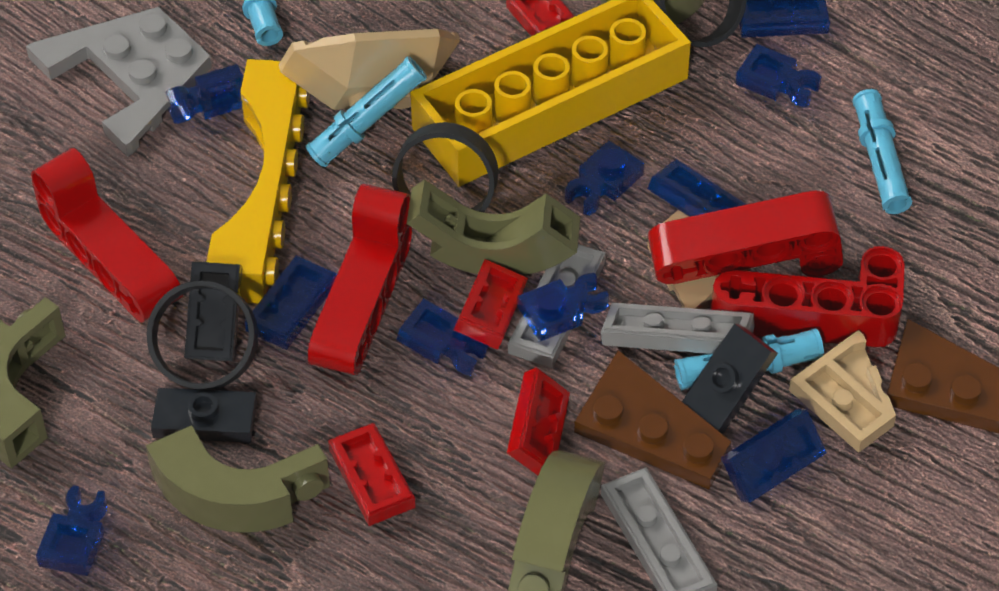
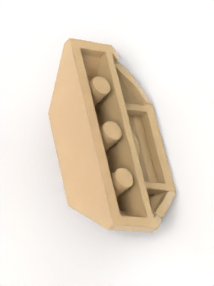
[279,29,460,110]

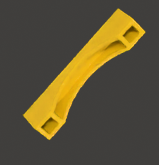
[206,59,310,304]

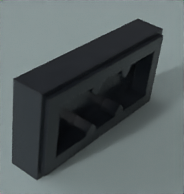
[184,261,242,362]
[682,323,778,434]
[151,388,257,443]

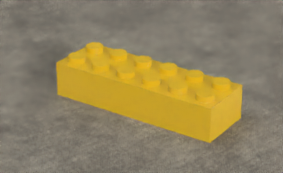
[410,0,691,187]

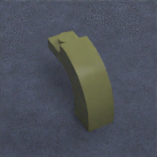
[407,179,580,275]
[0,297,66,469]
[145,425,330,533]
[508,450,606,591]

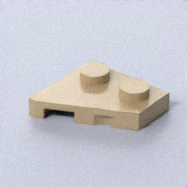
[789,330,896,453]

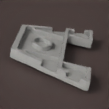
[26,7,212,157]

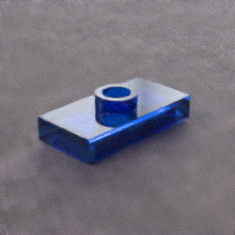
[739,0,830,38]
[647,160,747,217]
[244,255,337,350]
[721,408,827,503]

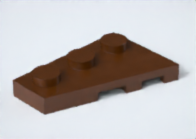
[887,319,999,433]
[574,350,731,490]

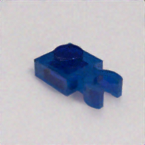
[736,44,822,107]
[165,64,243,124]
[565,140,644,216]
[518,273,609,342]
[396,298,489,376]
[36,485,108,576]

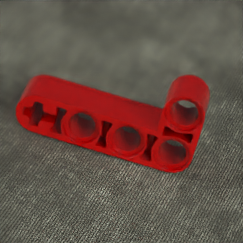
[31,148,183,323]
[308,183,412,376]
[648,190,843,284]
[711,246,905,347]

